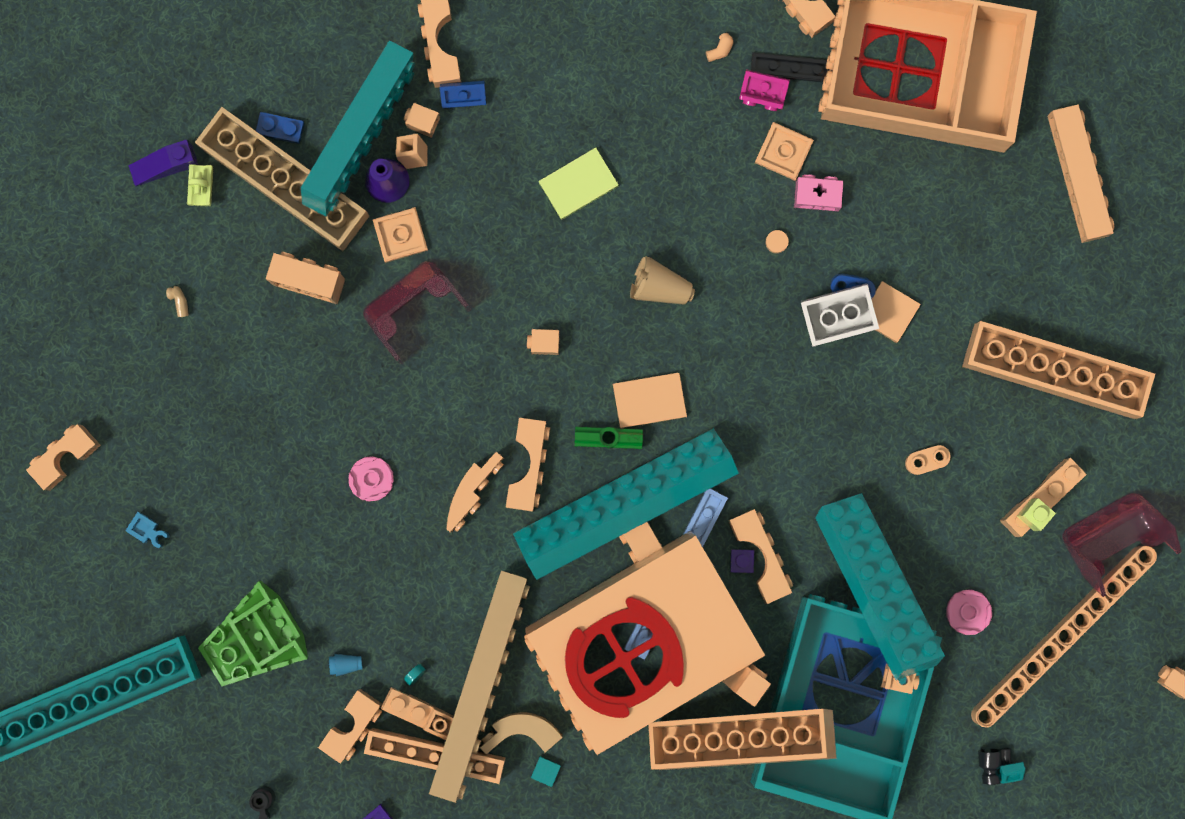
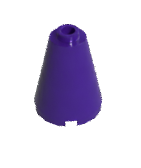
[365,159,410,203]

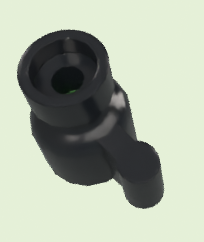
[978,748,1011,785]
[249,786,276,819]

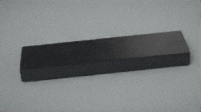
[751,52,829,83]

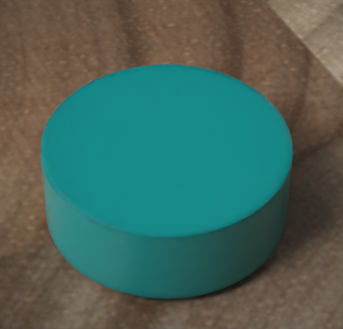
[404,664,426,686]

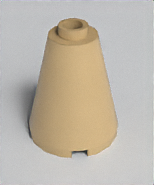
[630,256,695,305]

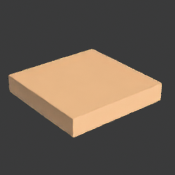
[755,122,814,181]
[373,207,428,263]
[872,281,921,343]

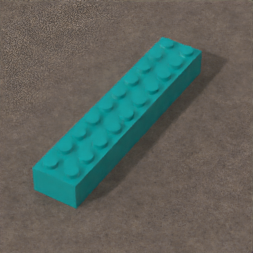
[513,428,739,580]
[0,636,202,763]

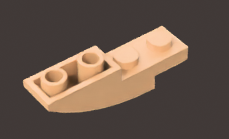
[447,452,504,532]
[381,687,454,740]

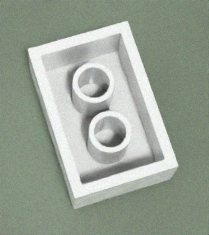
[801,283,879,346]

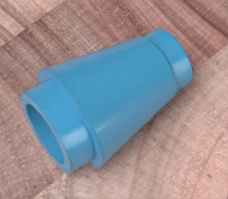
[329,654,362,676]

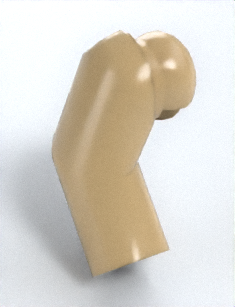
[166,286,189,317]

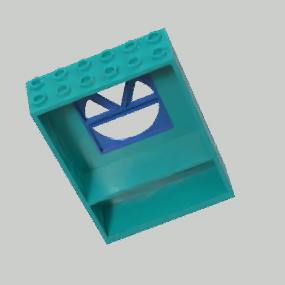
[750,594,942,819]

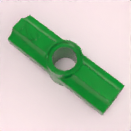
[574,427,643,449]

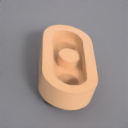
[905,445,950,475]

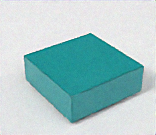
[531,756,561,787]
[999,762,1025,784]

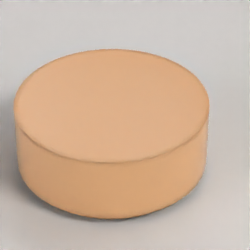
[766,230,788,253]

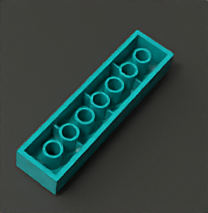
[301,40,415,217]
[815,493,945,680]

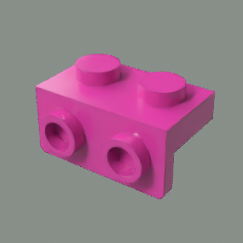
[739,69,789,111]

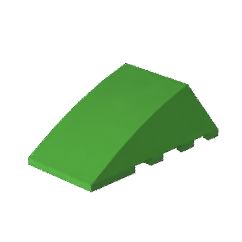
[198,580,308,686]

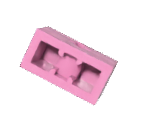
[794,175,843,211]

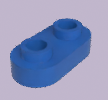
[830,273,876,299]

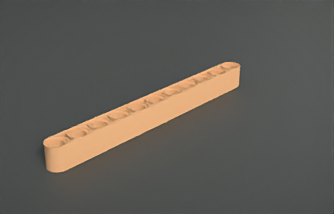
[971,546,1157,727]

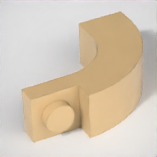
[480,712,563,754]

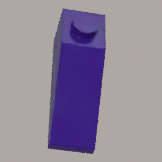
[128,139,199,187]

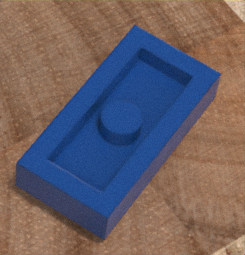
[440,81,486,108]
[256,112,305,144]

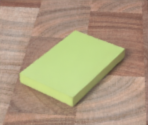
[539,148,619,220]

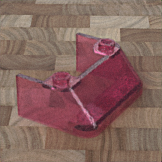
[363,261,471,365]
[1062,493,1182,597]

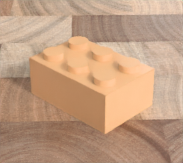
[266,252,345,304]

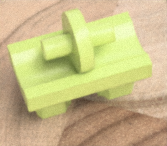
[187,165,213,206]

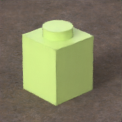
[1017,498,1056,531]

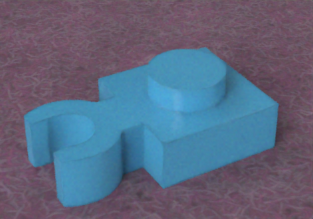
[126,512,170,548]

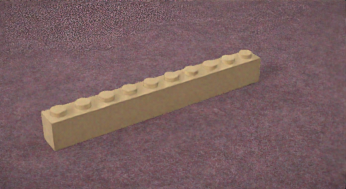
[429,571,530,803]

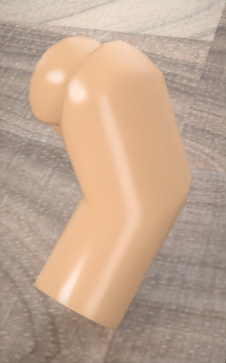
[706,33,733,62]

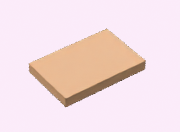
[613,373,687,428]

